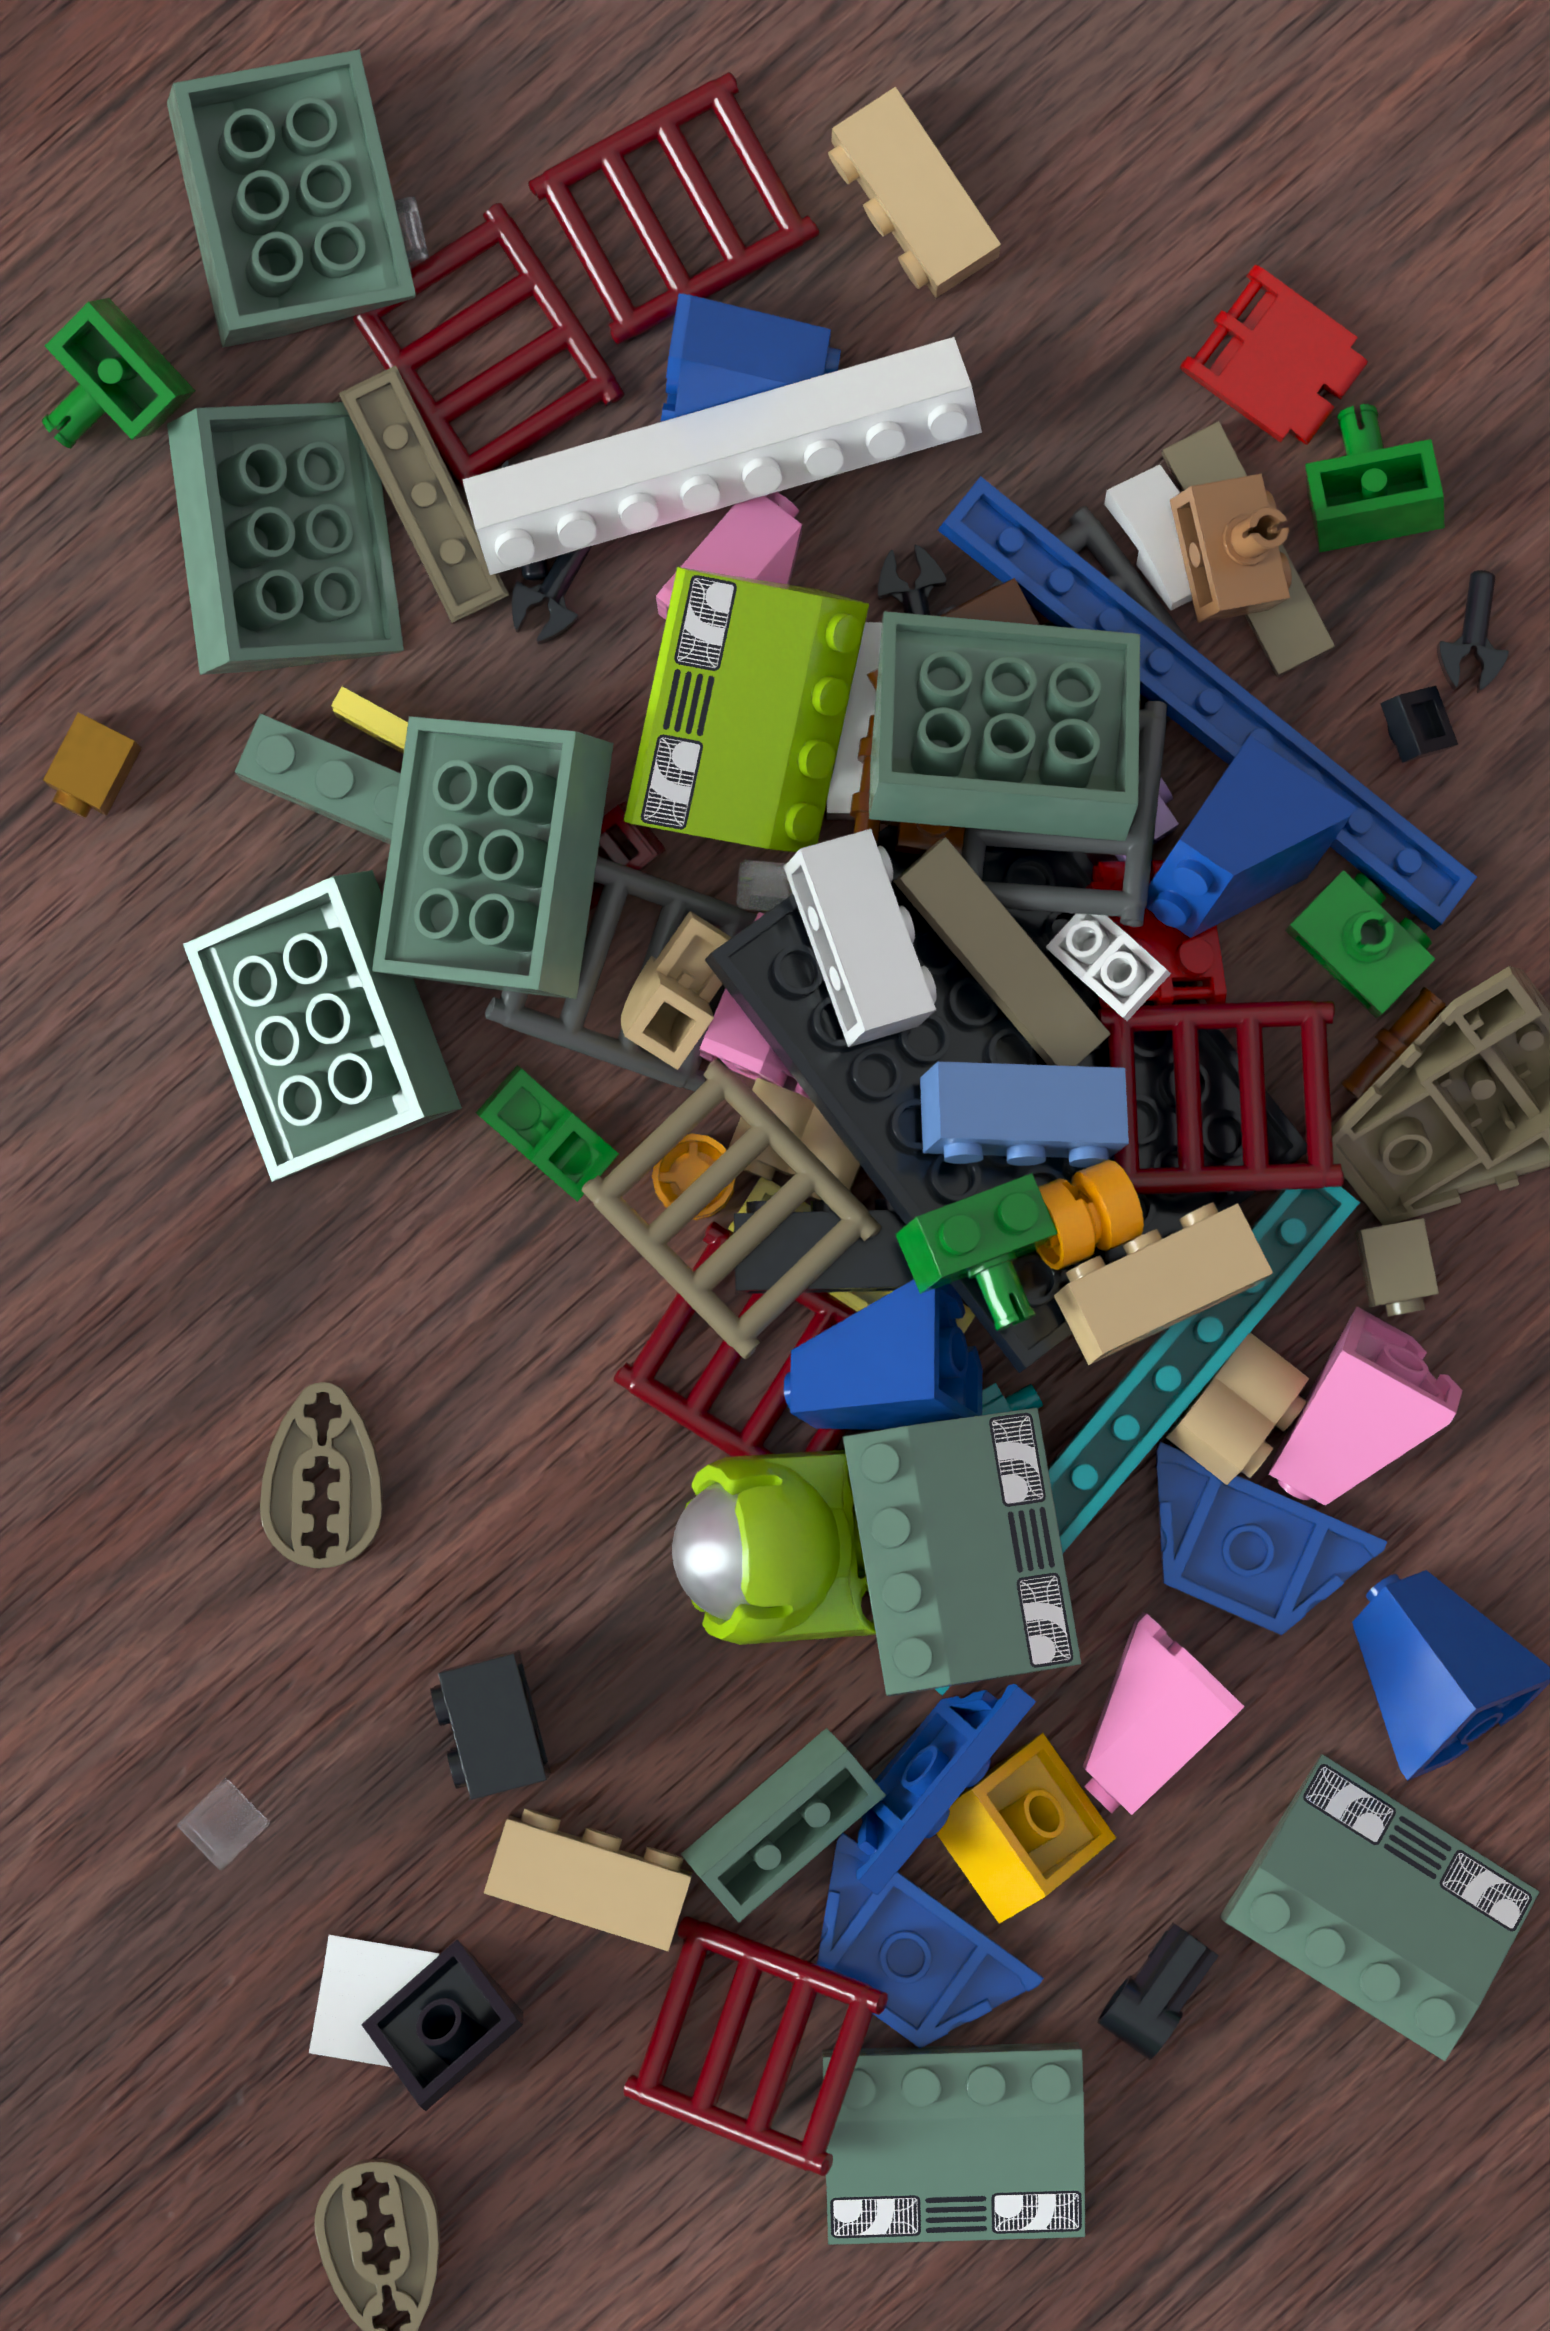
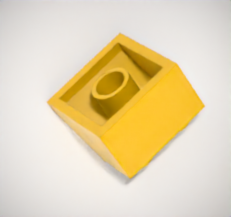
[936,1733,1116,1924]

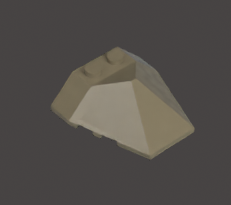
[1332,966,1550,1226]

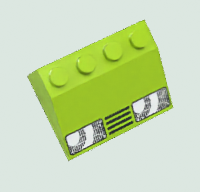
[624,567,869,852]

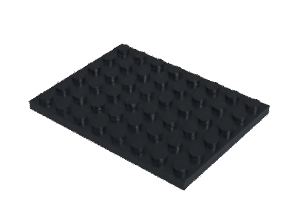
[705,825,1307,1373]

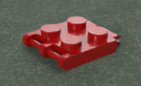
[1180,265,1368,445]
[1086,860,1227,1008]

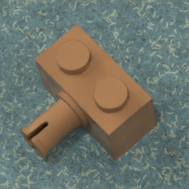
[1170,473,1292,623]

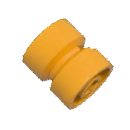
[652,1133,736,1221]
[1036,1160,1144,1270]

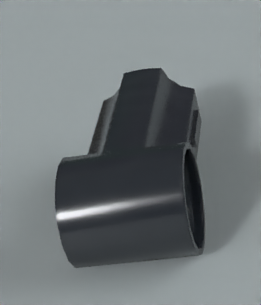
[1097,1923,1219,2060]

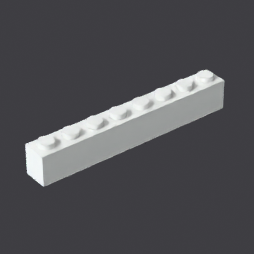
[463,337,982,575]

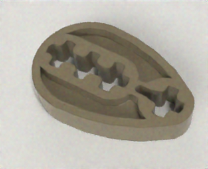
[260,1382,384,1568]
[314,2158,440,2331]

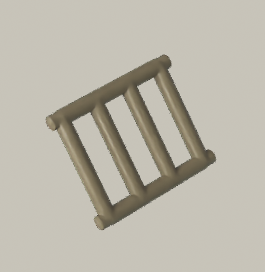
[581,1058,882,1359]

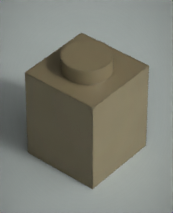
[1355,1218,1439,1317]

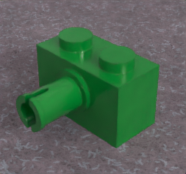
[42,298,196,449]
[1305,404,1445,553]
[1285,870,1435,1018]
[895,1173,1057,1331]

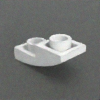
[1104,465,1192,610]
[1046,913,1171,1021]

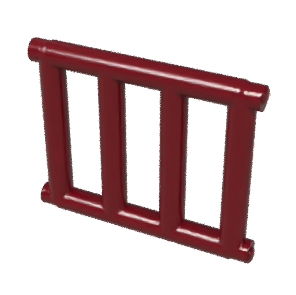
[528,72,819,345]
[352,203,625,491]
[1097,1000,1344,1194]
[614,1221,857,1457]
[624,1916,888,2176]

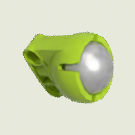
[672,1450,876,1645]

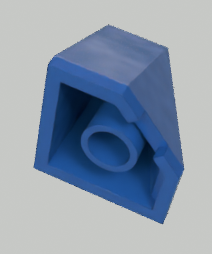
[661,293,841,422]
[784,1279,982,1430]
[1352,1570,1550,1781]

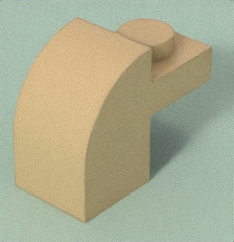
[621,911,732,1070]

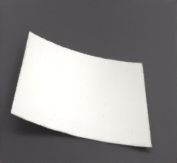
[309,1935,439,2067]

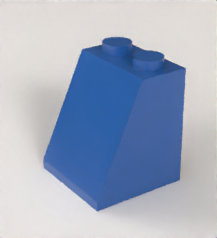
[1146,736,1357,938]

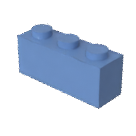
[920,1061,1129,1168]

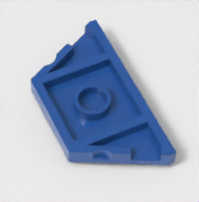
[1156,1442,1387,1635]
[856,1684,1036,1896]
[817,1832,1044,2048]

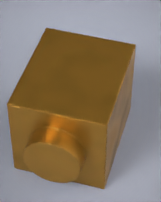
[43,712,142,818]

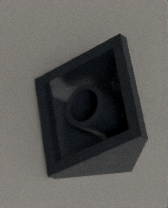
[361,1939,523,2111]

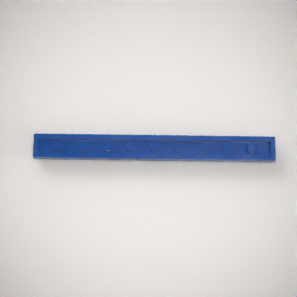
[938,476,1477,930]

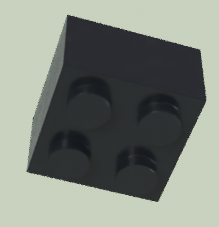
[430,1650,551,1800]

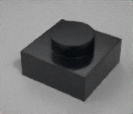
[1380,685,1458,763]

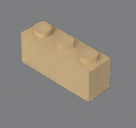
[828,87,1001,298]
[1054,1202,1273,1365]
[484,1809,692,1951]

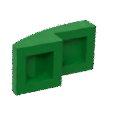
[476,1065,619,1202]

